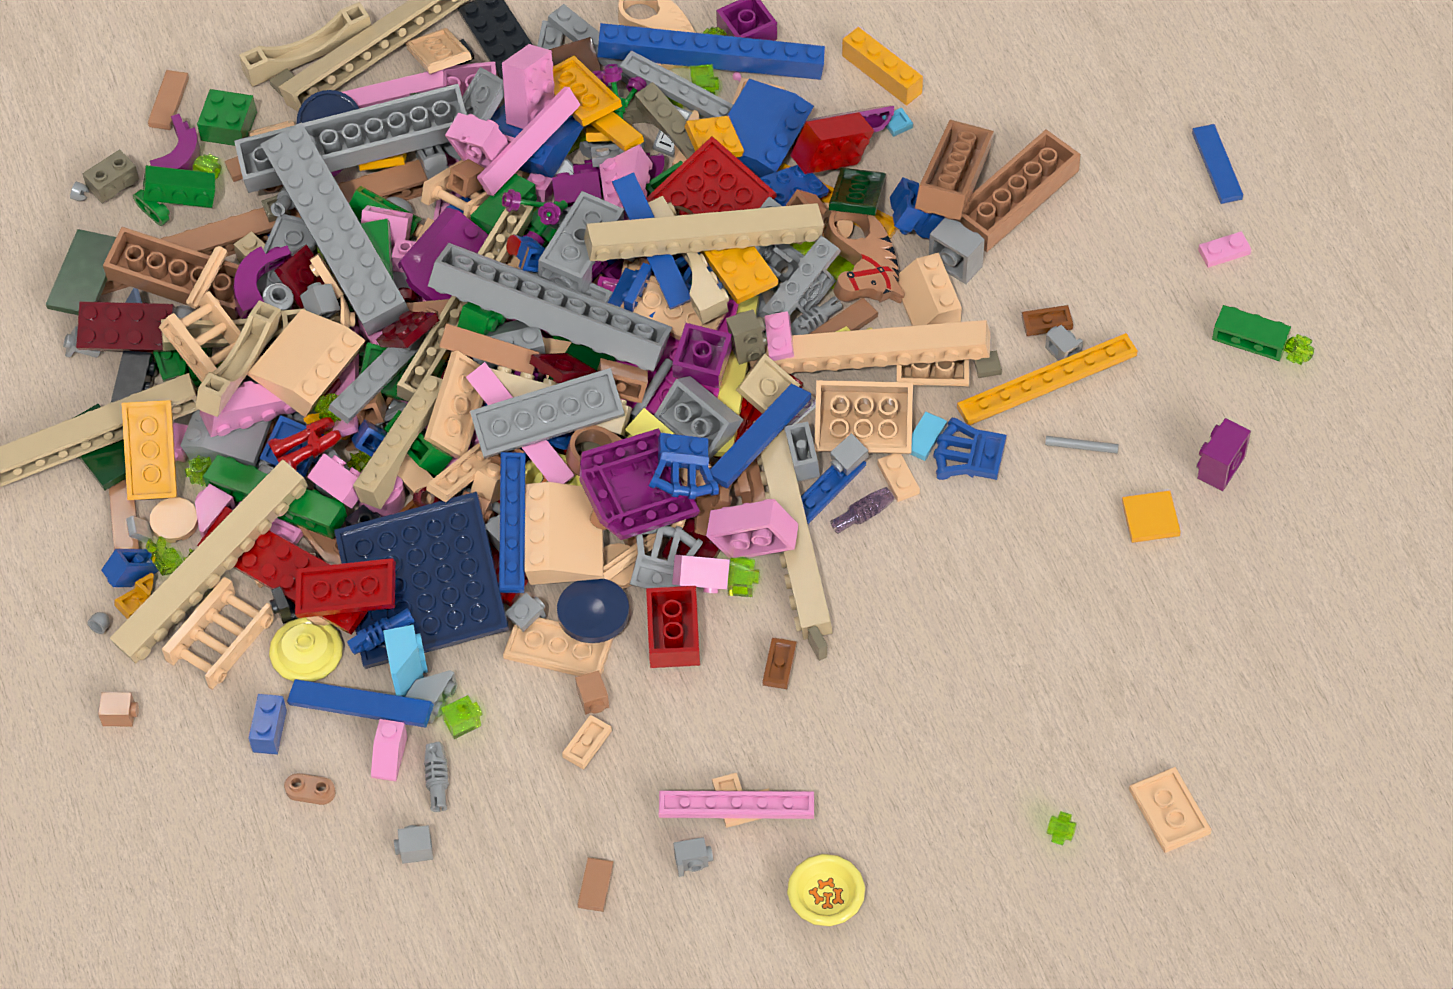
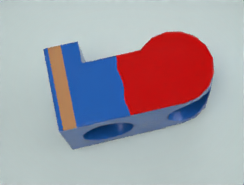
[506,234,545,272]

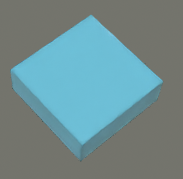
[882,107,913,137]

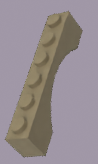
[635,82,695,159]

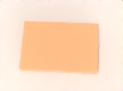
[1129,767,1211,853]

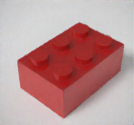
[790,112,874,174]
[646,586,700,668]

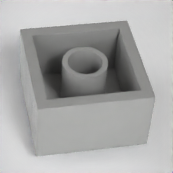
[929,217,985,284]

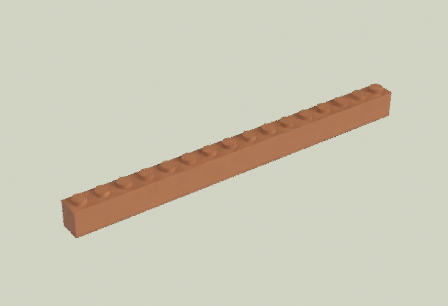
[101,159,427,295]

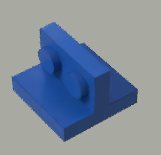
[608,262,655,318]
[260,415,324,478]

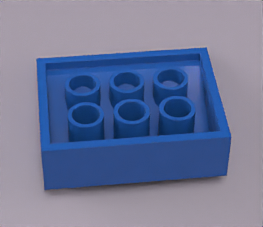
[727,79,814,178]
[490,104,583,178]

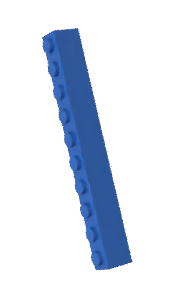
[597,23,825,80]

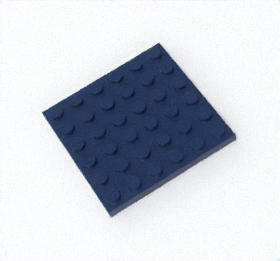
[334,491,509,669]

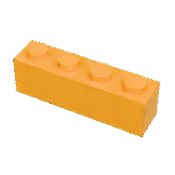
[842,27,923,106]

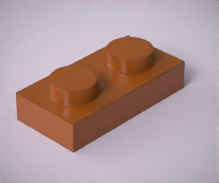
[1022,305,1073,336]
[763,637,797,690]

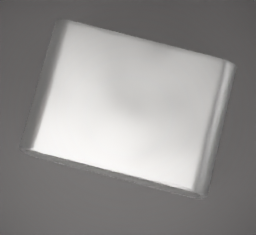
[126,516,153,543]

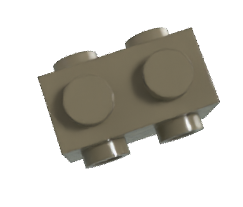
[82,149,139,204]
[726,309,768,365]

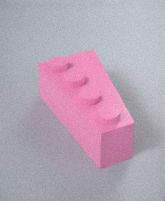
[599,144,653,220]
[200,381,296,437]

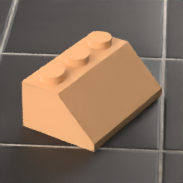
[898,253,962,326]
[896,359,969,386]

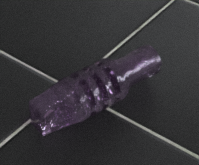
[830,487,894,534]

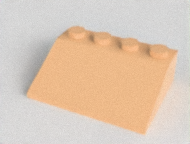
[247,309,365,417]
[814,380,913,454]
[525,482,604,585]

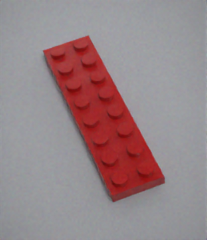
[197,506,368,635]

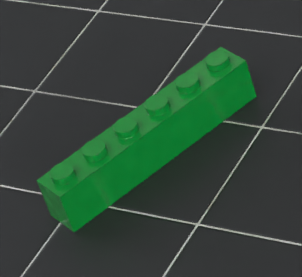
[203,455,347,539]

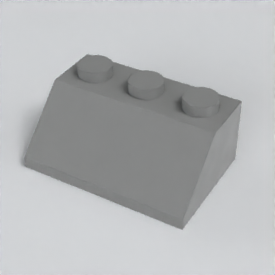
[472,320,545,370]
[654,376,743,460]

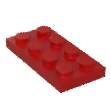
[295,558,396,618]

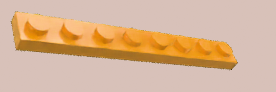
[957,333,1138,425]

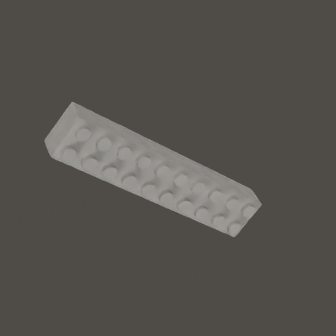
[234,84,467,193]
[260,122,409,336]
[428,243,672,371]

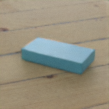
[910,411,947,461]

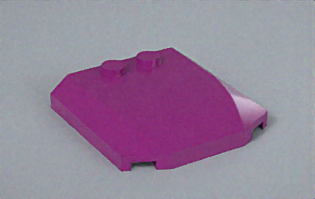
[397,207,489,301]
[579,428,700,540]

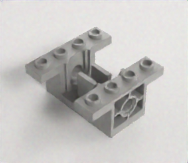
[520,191,637,303]
[715,197,841,315]

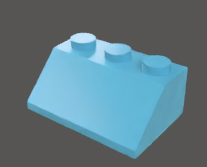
[383,625,428,697]

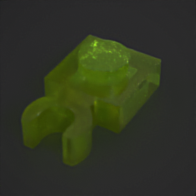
[146,536,184,576]

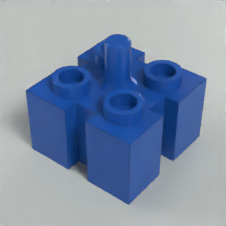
[889,177,945,239]

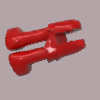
[267,417,342,471]

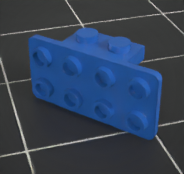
[760,165,829,206]

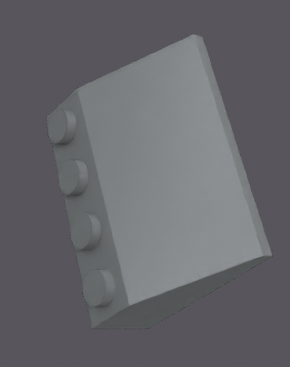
[180,375,273,466]

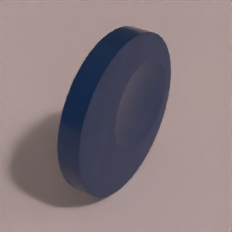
[296,90,360,124]
[557,579,629,643]

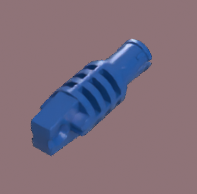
[347,608,415,655]

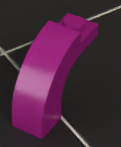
[149,114,200,171]
[234,245,291,319]

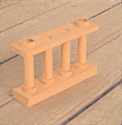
[421,160,523,220]
[159,291,261,382]
[162,577,274,690]

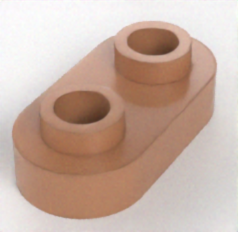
[284,773,336,805]

